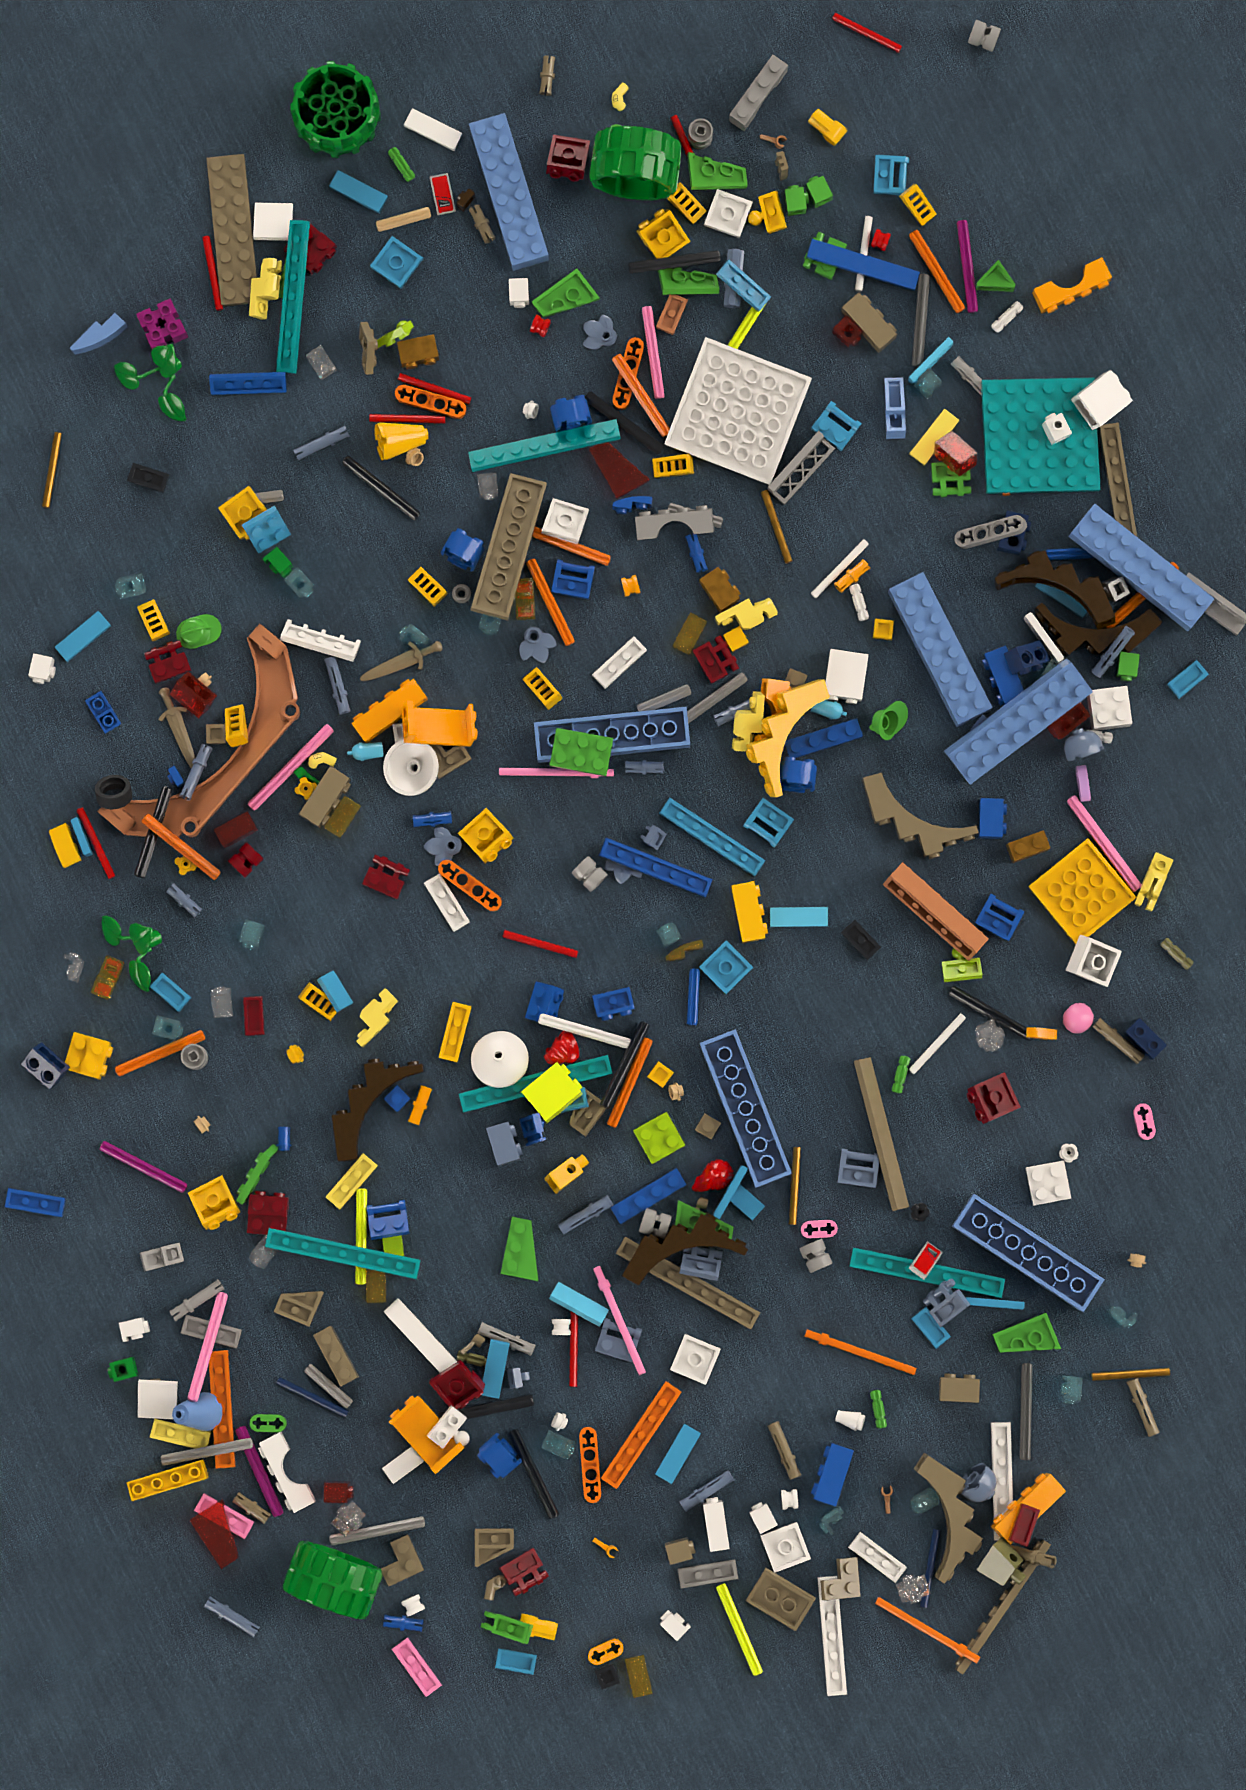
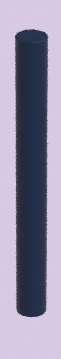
[276,1377,349,1418]
[920,1529,941,1608]

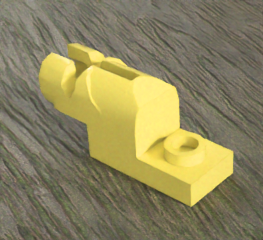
[249,258,282,320]
[715,598,778,630]
[732,691,765,751]
[1134,852,1173,911]
[357,988,398,1047]

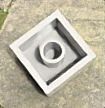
[1087,686,1132,731]
[1066,935,1122,987]

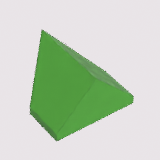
[976,260,1015,292]

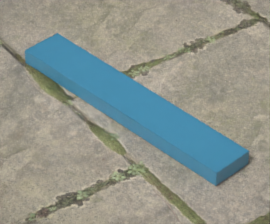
[659,798,765,877]

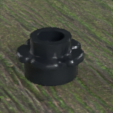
[911,1203,930,1222]

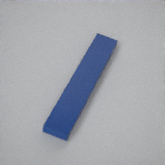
[806,239,920,291]
[599,838,713,897]

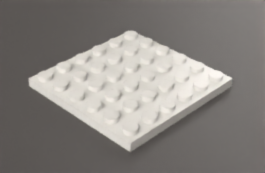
[664,337,812,485]

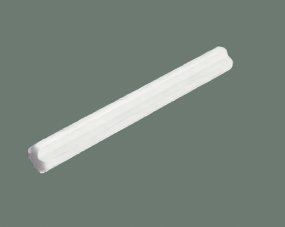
[538,1014,631,1048]

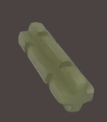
[1160,938,1193,970]
[457,1350,487,1367]

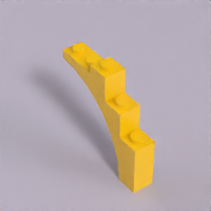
[746,679,830,797]

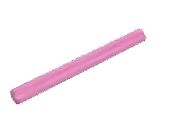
[248,724,334,811]
[1067,795,1142,892]
[188,1292,228,1402]

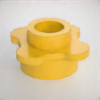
[295,777,317,800]
[175,856,197,875]
[287,1045,304,1063]

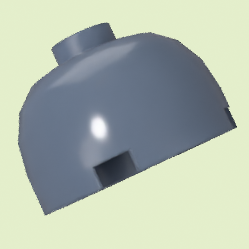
[1064,728,1104,761]
[961,1463,996,1503]

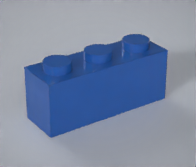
[982,646,1024,706]
[811,1443,854,1506]

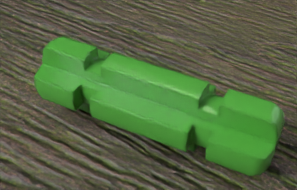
[388,147,415,182]
[892,1056,910,1094]
[870,1390,887,1428]

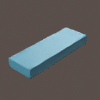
[908,337,953,385]
[770,907,828,927]
[549,1282,609,1327]

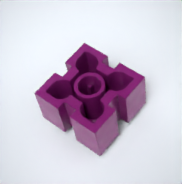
[136,298,188,349]

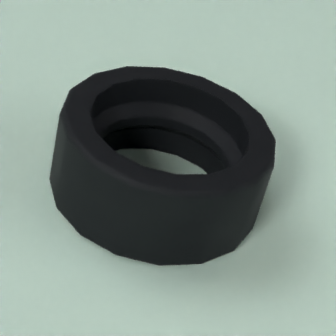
[95,775,132,810]

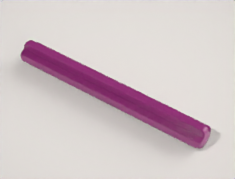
[957,220,978,313]
[100,1141,187,1193]
[235,1426,284,1517]

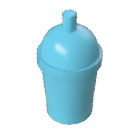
[811,700,847,720]
[347,742,383,761]

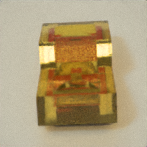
[515,578,536,620]
[666,940,703,962]
[91,955,125,1000]

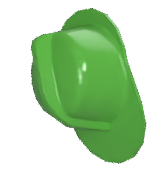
[176,614,222,649]
[869,701,908,740]

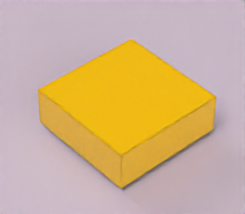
[873,619,894,640]
[723,626,749,652]
[647,1061,674,1088]

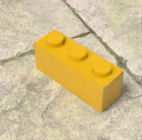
[731,881,768,943]

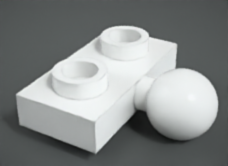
[427,1405,470,1449]

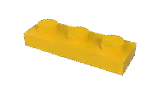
[439,1002,471,1063]

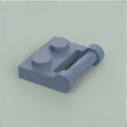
[837,1148,879,1188]
[595,1318,642,1362]

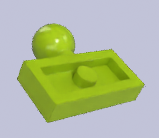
[377,320,414,348]
[941,948,982,982]

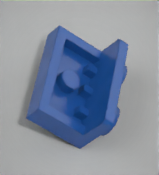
[525,981,564,1022]
[592,987,635,1021]

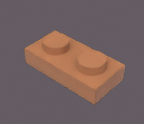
[656,294,688,335]

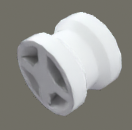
[552,1319,571,1335]
[781,1489,798,1510]
[401,1594,425,1616]

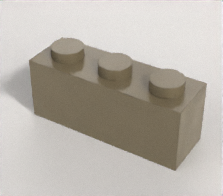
[841,293,897,353]
[299,766,351,828]
[313,1326,359,1386]

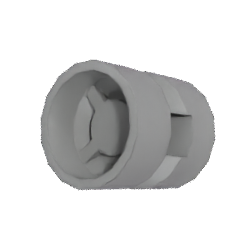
[968,20,1001,52]
[688,118,713,150]
[572,856,608,892]
[181,1044,208,1070]
[639,1208,672,1240]
[799,1238,832,1273]

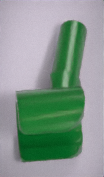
[294,767,320,785]

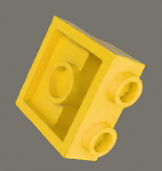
[637,208,690,259]
[218,486,267,540]
[458,808,513,863]
[65,1032,113,1080]
[188,1175,240,1230]

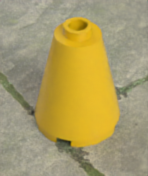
[374,423,429,460]

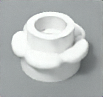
[523,401,539,419]
[1059,1144,1078,1162]
[551,1412,568,1431]

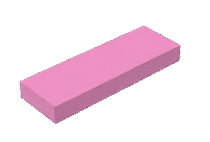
[194,1493,254,1539]
[392,1637,442,1697]

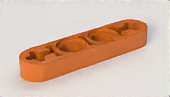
[613,337,644,410]
[395,385,467,419]
[438,859,502,911]
[579,1427,601,1503]

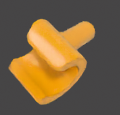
[592,1538,618,1558]

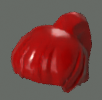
[544,1031,579,1065]
[692,1159,734,1192]

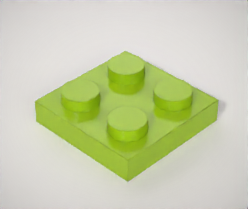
[633,1112,685,1164]

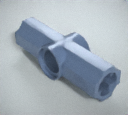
[724,249,744,309]

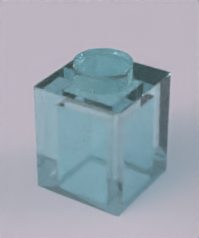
[239,919,266,950]

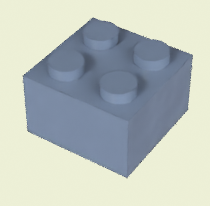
[486,1122,523,1166]

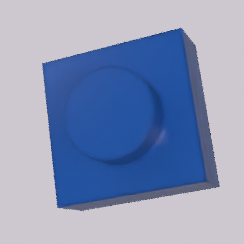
[167,766,185,788]
[384,1085,411,1113]

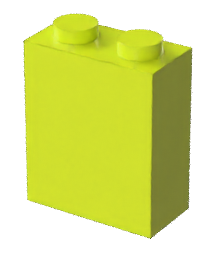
[521,1062,583,1123]

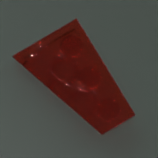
[589,442,650,499]
[189,1498,239,1569]

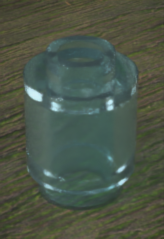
[910,1488,939,1514]

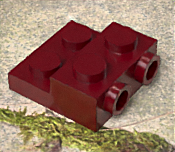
[546,135,590,181]
[283,224,337,276]
[967,1072,1020,1124]
[247,1191,289,1235]
[429,1360,485,1409]

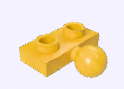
[748,191,787,234]

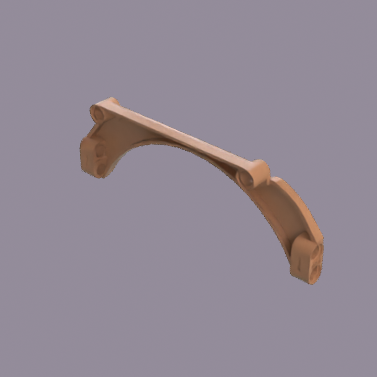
[97,624,300,837]

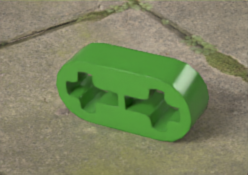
[250,1414,287,1432]

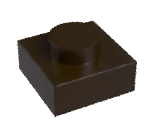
[457,188,475,212]

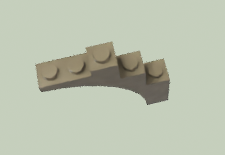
[862,773,978,859]
[914,1453,983,1584]

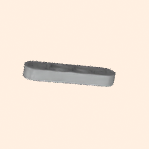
[954,515,1027,549]

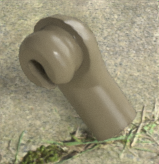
[484,1575,507,1601]

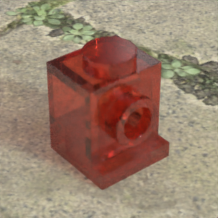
[832,315,862,347]

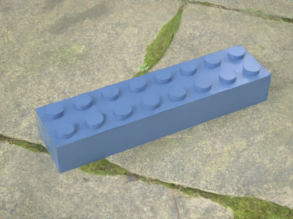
[469,113,549,271]
[1068,504,1214,631]
[888,572,992,727]
[944,658,1093,785]
[534,707,690,763]
[699,1029,792,1188]
[951,1194,1105,1312]

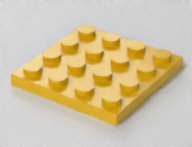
[1028,838,1137,945]

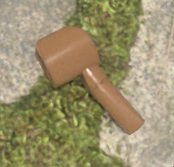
[760,134,787,149]
[881,1486,893,1514]

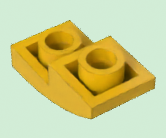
[49,823,81,868]

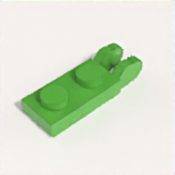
[481,1611,533,1644]

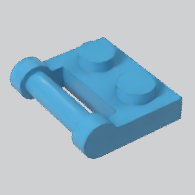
[873,155,909,196]
[811,401,862,451]
[743,798,794,848]

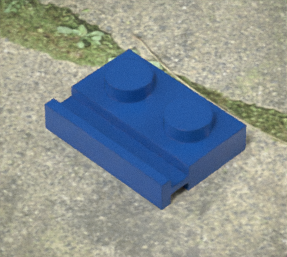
[519,1113,546,1146]

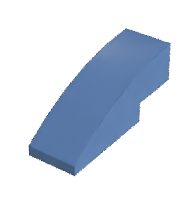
[70,313,128,355]
[884,377,906,439]

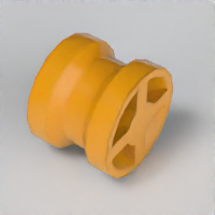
[621,575,640,597]

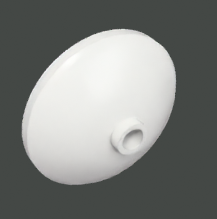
[383,739,439,796]
[471,1031,529,1088]

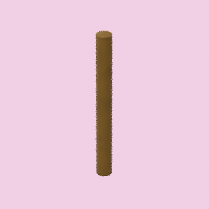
[42,432,62,508]
[761,490,793,564]
[789,1147,801,1225]
[1092,1368,1170,1381]

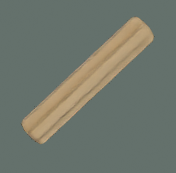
[376,207,431,232]

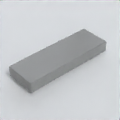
[181,1314,242,1349]
[678,1559,738,1588]

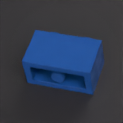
[978,798,1007,839]

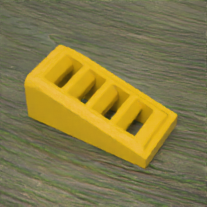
[667,182,707,225]
[899,184,936,226]
[652,454,694,478]
[408,567,448,607]
[137,599,170,641]
[522,667,563,710]
[225,704,248,747]
[298,982,337,1021]

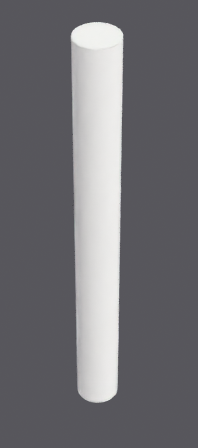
[855,216,873,292]
[811,539,869,598]
[909,1013,966,1074]

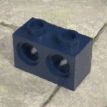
[997,510,1031,555]
[1004,640,1050,676]
[1124,1018,1167,1060]
[21,1042,70,1089]

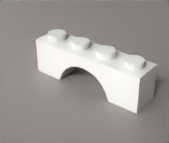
[258,1432,316,1513]

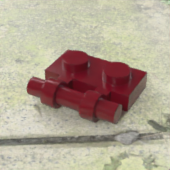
[692,635,739,684]
[144,640,192,684]
[362,854,410,900]
[499,1548,549,1597]

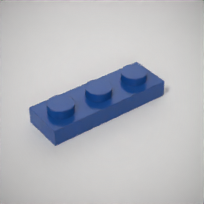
[5,1188,66,1217]

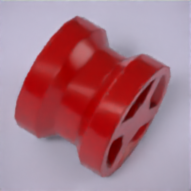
[870,229,891,252]
[530,315,551,337]

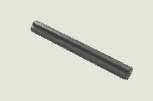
[912,274,930,367]
[1020,1363,1033,1460]

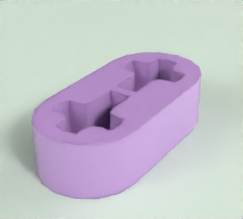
[1076,765,1091,802]

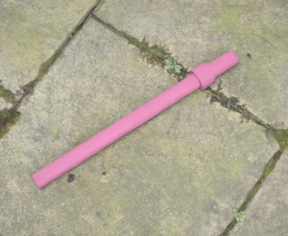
[499,768,614,778]
[593,1266,646,1375]

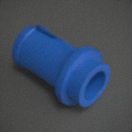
[276,1127,292,1151]

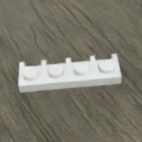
[280,619,361,662]

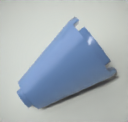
[172,1392,223,1431]

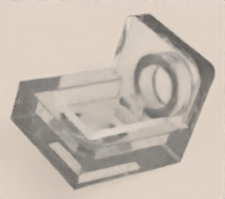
[306,346,337,380]

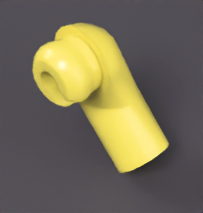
[611,82,629,111]
[308,752,337,769]

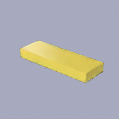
[910,409,959,466]
[326,1153,378,1210]
[150,1418,211,1449]

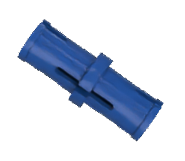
[686,533,708,573]
[413,811,452,827]
[383,1614,423,1632]

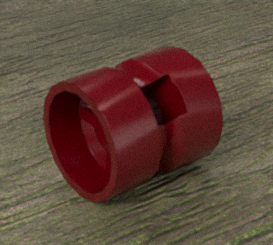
[228,842,264,878]

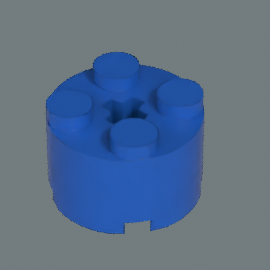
[550,395,592,432]
[440,528,485,571]
[780,757,817,793]
[477,1433,522,1478]

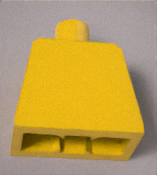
[544,1154,589,1194]

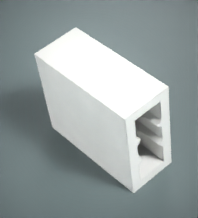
[1071,370,1133,430]
[825,649,869,704]
[703,1497,730,1552]

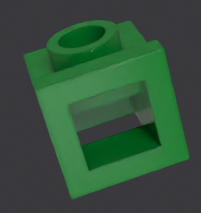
[263,547,293,578]
[107,1357,139,1382]

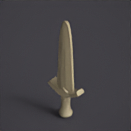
[360,641,442,681]
[158,688,195,768]

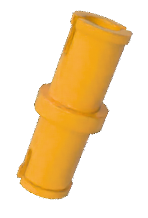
[834,559,870,593]
[408,1085,432,1125]

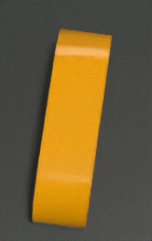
[1026,1027,1057,1040]
[588,1638,623,1665]

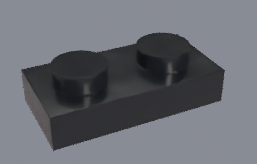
[127,463,170,493]
[841,920,881,960]

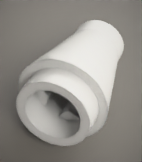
[835,1410,865,1431]

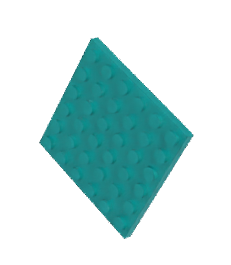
[981,378,1100,494]

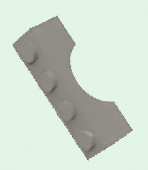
[729,55,788,131]
[635,505,714,540]

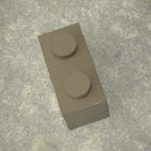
[939,1373,980,1403]
[665,1537,695,1565]

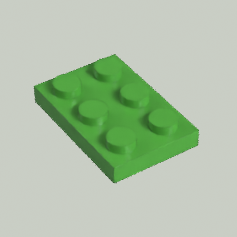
[550,728,613,776]

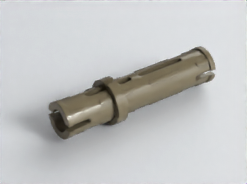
[1093,1018,1145,1065]
[1127,1378,1160,1437]
[767,1421,801,1480]
[1009,1544,1057,1568]

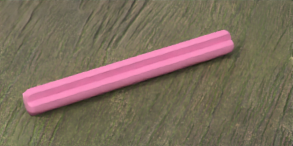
[642,306,664,399]

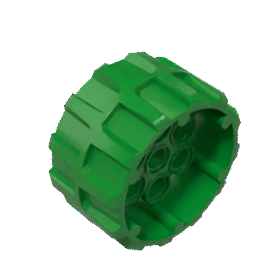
[290,60,381,158]
[589,126,681,200]
[282,1541,383,1619]

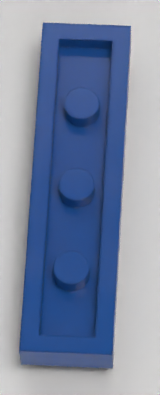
[209,372,287,395]
[785,718,863,758]
[611,1168,687,1224]

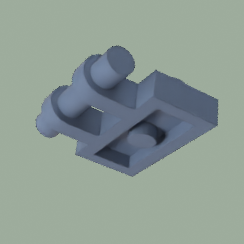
[679,1247,723,1281]
[923,1278,970,1328]

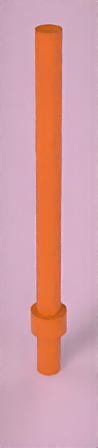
[804,1329,917,1375]
[875,1597,981,1664]

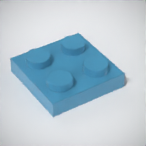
[370,236,423,289]
[242,505,291,554]
[699,940,753,995]

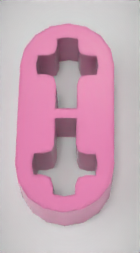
[1133,1104,1156,1140]
[801,1220,838,1239]

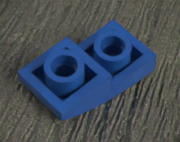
[612,496,652,514]
[85,691,121,734]

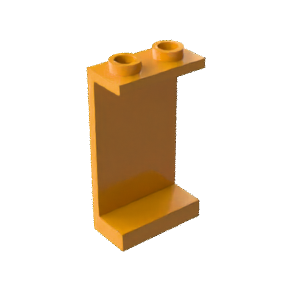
[401,700,478,747]
[389,1395,465,1474]

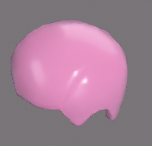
[1063,1003,1094,1033]

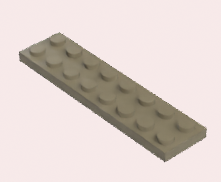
[207,154,257,307]
[471,473,547,620]

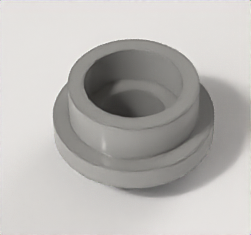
[452,584,471,603]

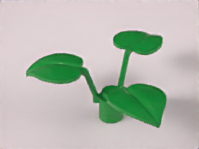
[114,344,187,421]
[101,915,162,992]

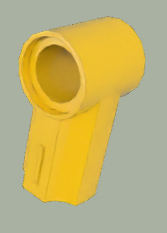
[808,109,847,146]
[520,1614,558,1640]

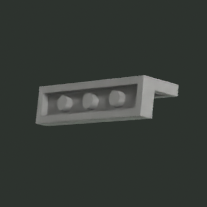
[768,431,835,505]
[1186,573,1246,636]

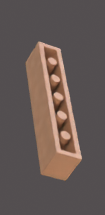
[883,862,989,961]

